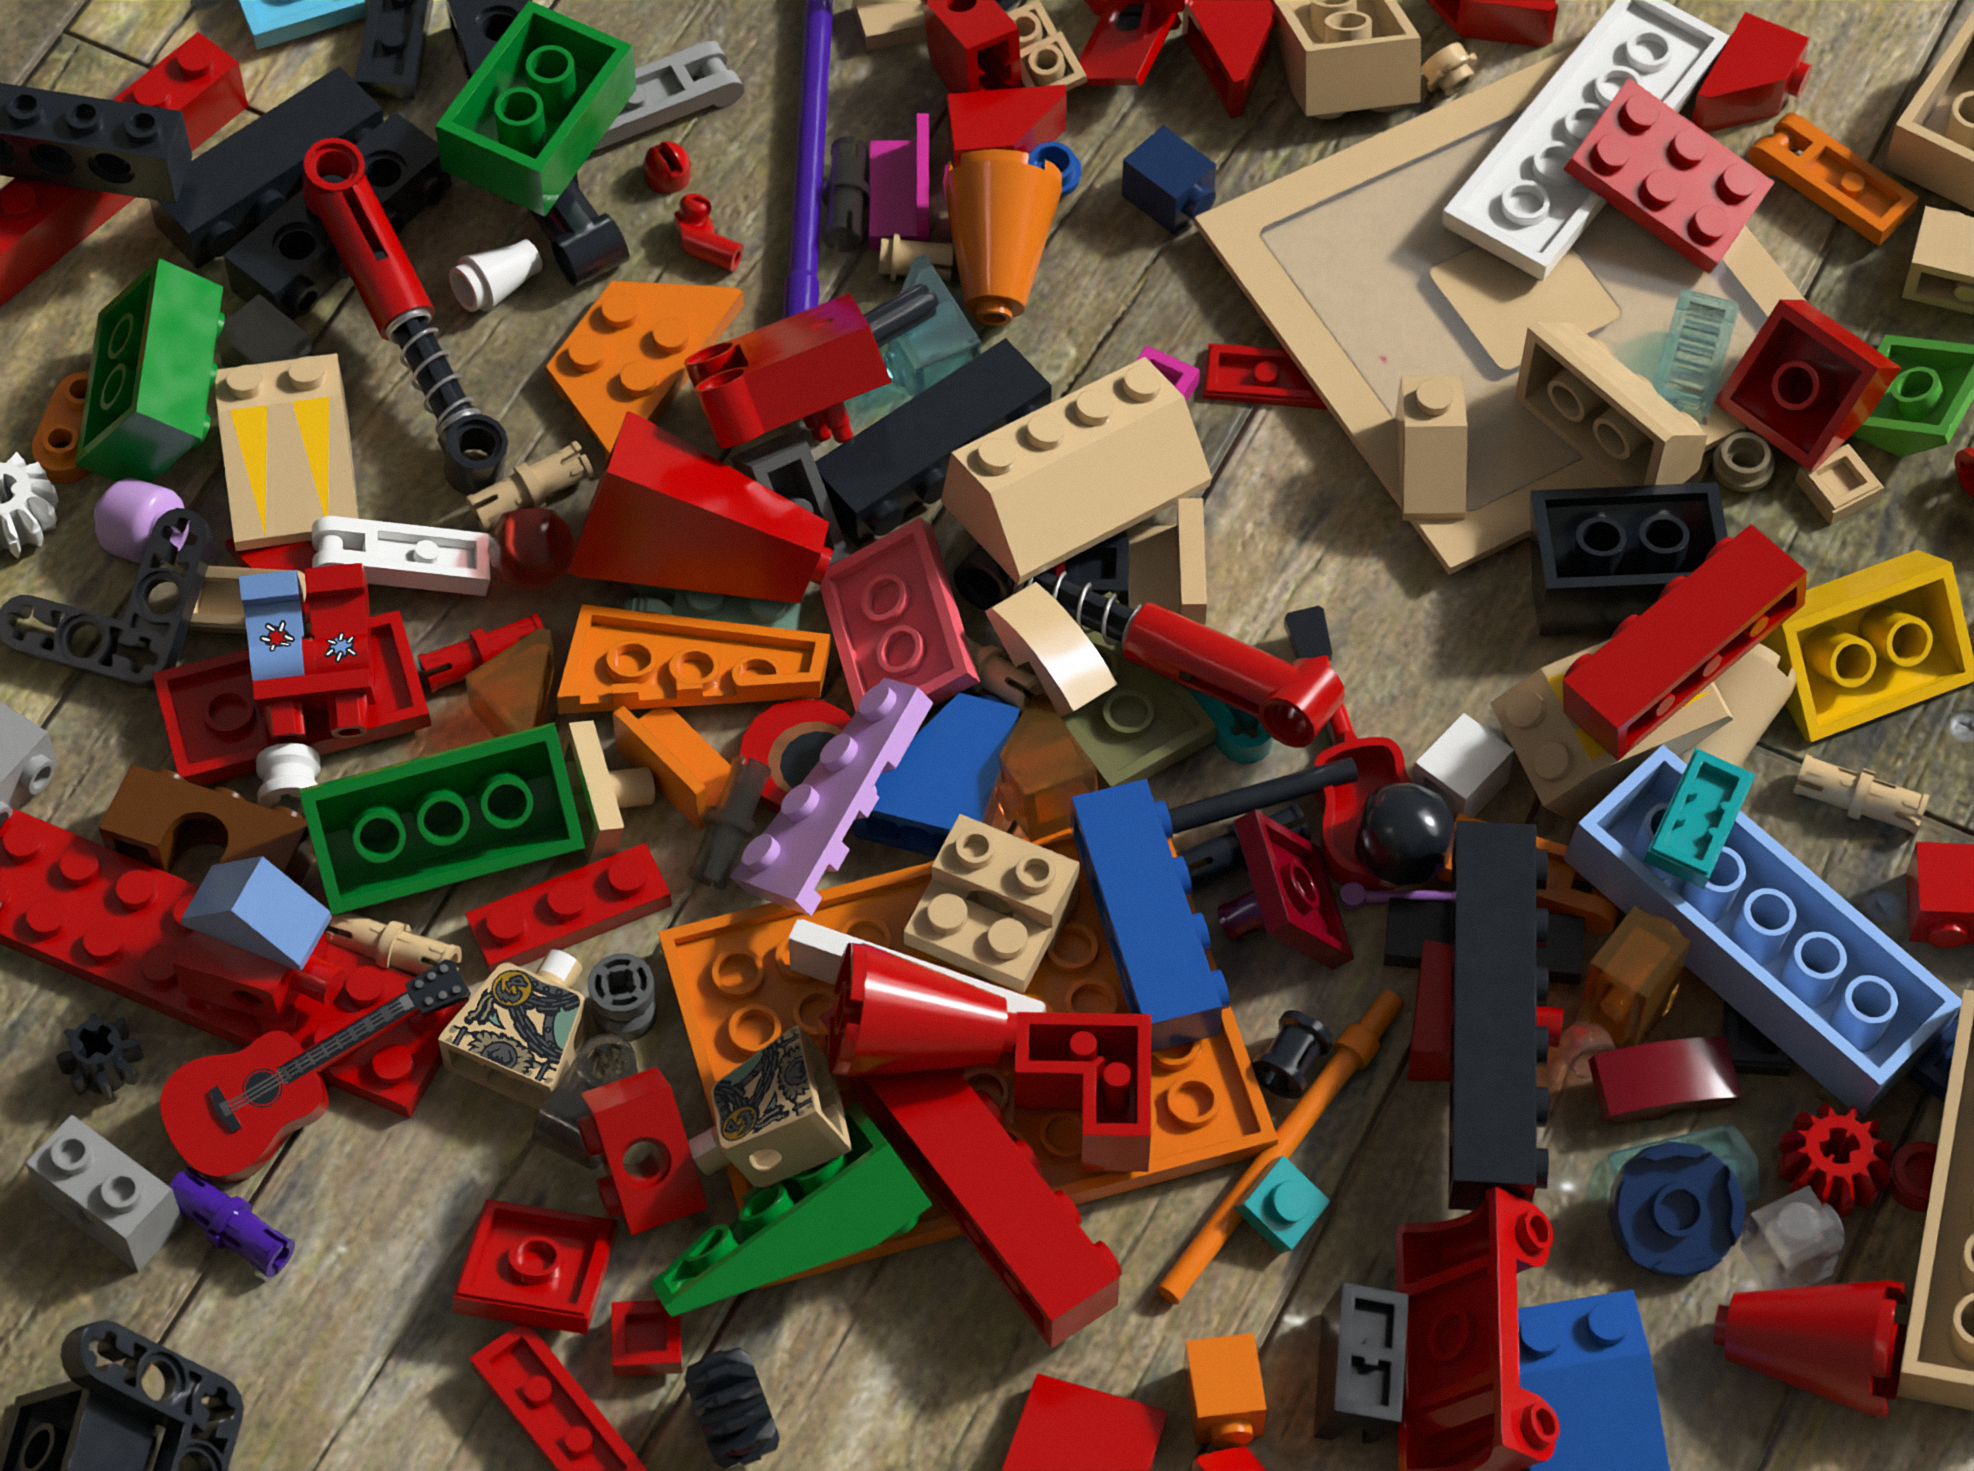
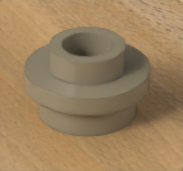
[1712,432,1775,492]

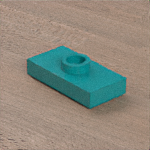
[1643,748,1756,889]

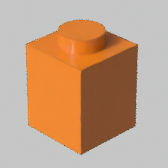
[1183,1333,1267,1448]

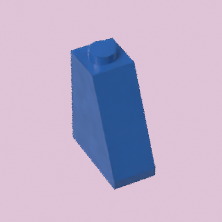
[853,693,1020,858]

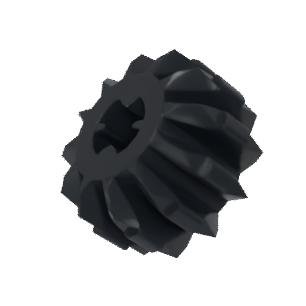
[684,1347,780,1469]

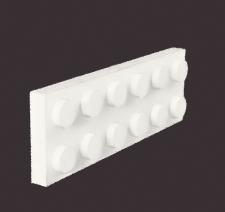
[1441,0,1731,281]

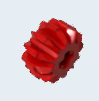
[1777,1101,1893,1220]

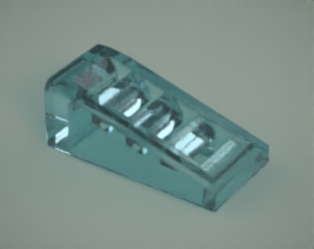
[1653,289,1739,425]

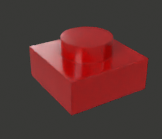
[611,1300,683,1377]

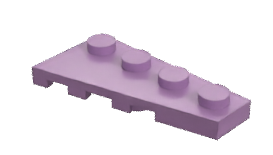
[729,678,933,917]

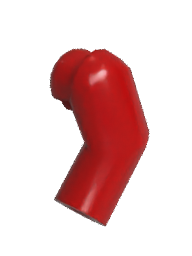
[673,194,744,272]

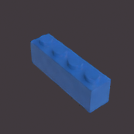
[1070,779,1230,1052]

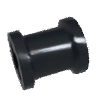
[1251,1010,1333,1099]

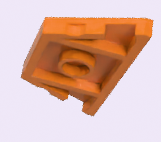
[546,281,744,460]

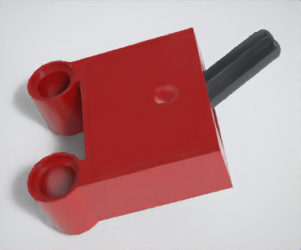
[684,284,939,448]

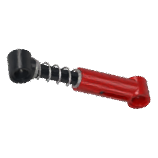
[302,137,508,495]
[954,542,1345,748]

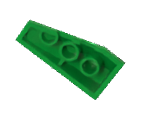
[651,1101,932,1317]

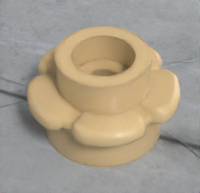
[1421,42,1477,96]

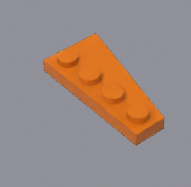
[557,604,830,714]

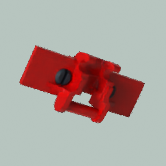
[1078,0,1189,86]

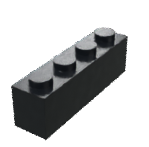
[149,66,384,269]
[815,338,1052,547]

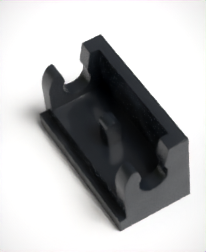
[1314,1282,1409,1444]

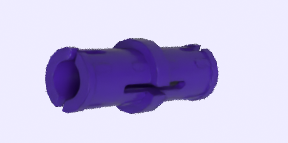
[169,1167,295,1278]

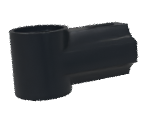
[527,179,630,287]

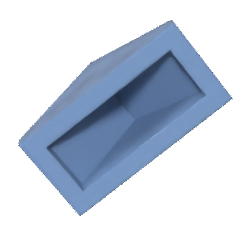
[181,856,332,972]

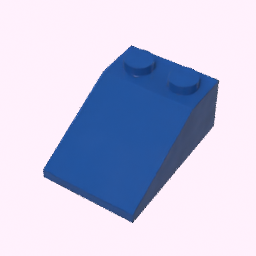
[1518,1289,1670,1471]

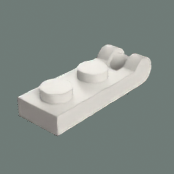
[312,516,491,596]

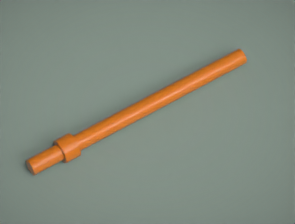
[1157,989,1404,1304]

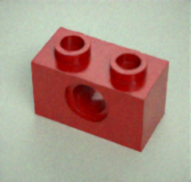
[577,1067,708,1236]

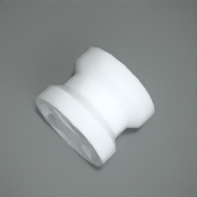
[256,743,321,817]

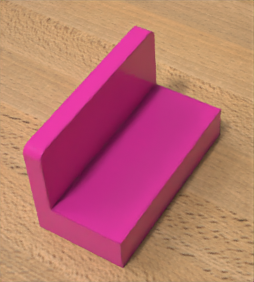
[869,113,930,250]

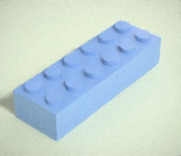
[1563,745,1962,1119]

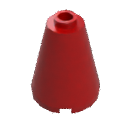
[827,942,1018,1078]
[1713,1280,1908,1418]

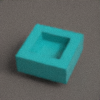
[1233,1155,1331,1254]

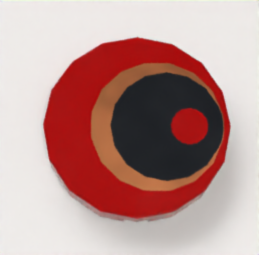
[739,698,852,814]

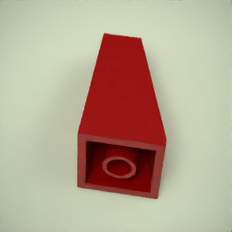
[567,411,833,604]

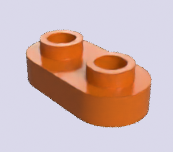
[32,371,92,484]

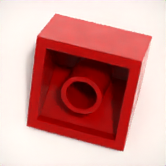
[1714,299,1901,472]

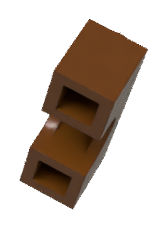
[98,764,315,886]

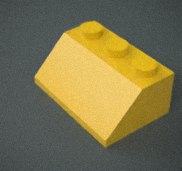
[1759,550,1974,742]

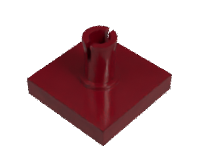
[1217,809,1354,970]

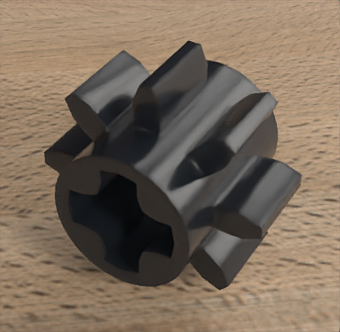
[56,1013,144,1100]

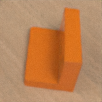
[612,706,748,831]

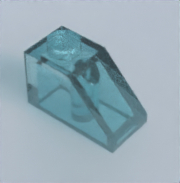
[883,254,981,398]

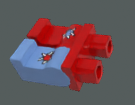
[238,563,376,745]

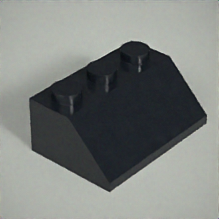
[1530,482,1728,636]
[0,1380,157,1471]

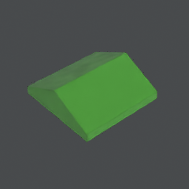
[1851,335,1974,458]

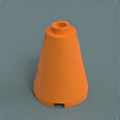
[943,149,1062,326]

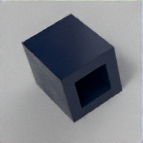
[1122,125,1216,235]

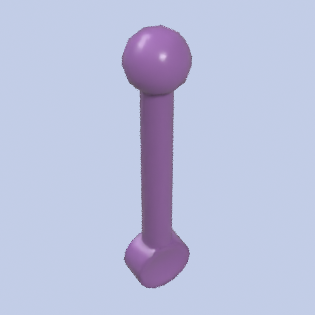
[1340,882,1451,911]

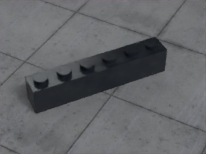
[1448,821,1549,1211]

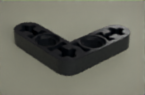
[0,508,215,689]
[60,1320,244,1471]

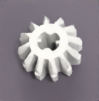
[0,452,59,559]

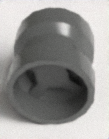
[588,954,657,1041]

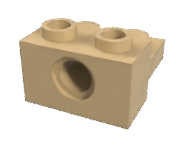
[904,814,1080,993]

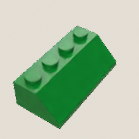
[298,722,586,916]

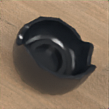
[1355,783,1455,885]

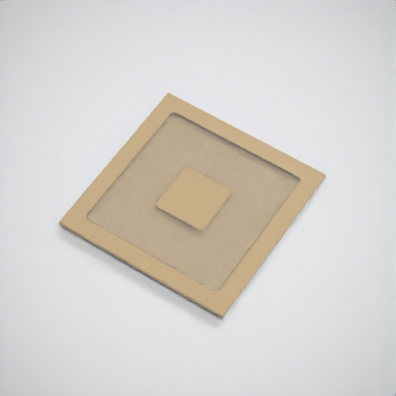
[1194,44,1807,575]

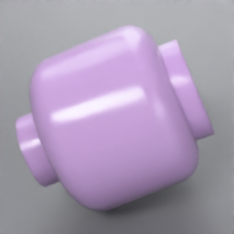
[94,478,189,564]

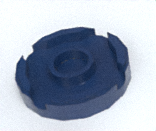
[1608,1141,1746,1278]

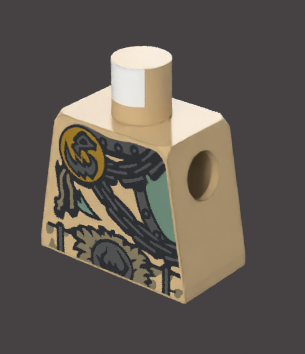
[438,949,590,1117]
[688,1025,852,1188]

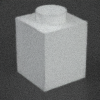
[1413,713,1514,823]

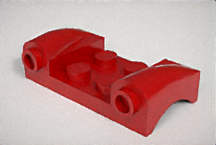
[1395,1187,1560,1471]

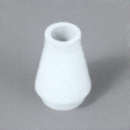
[449,240,542,312]

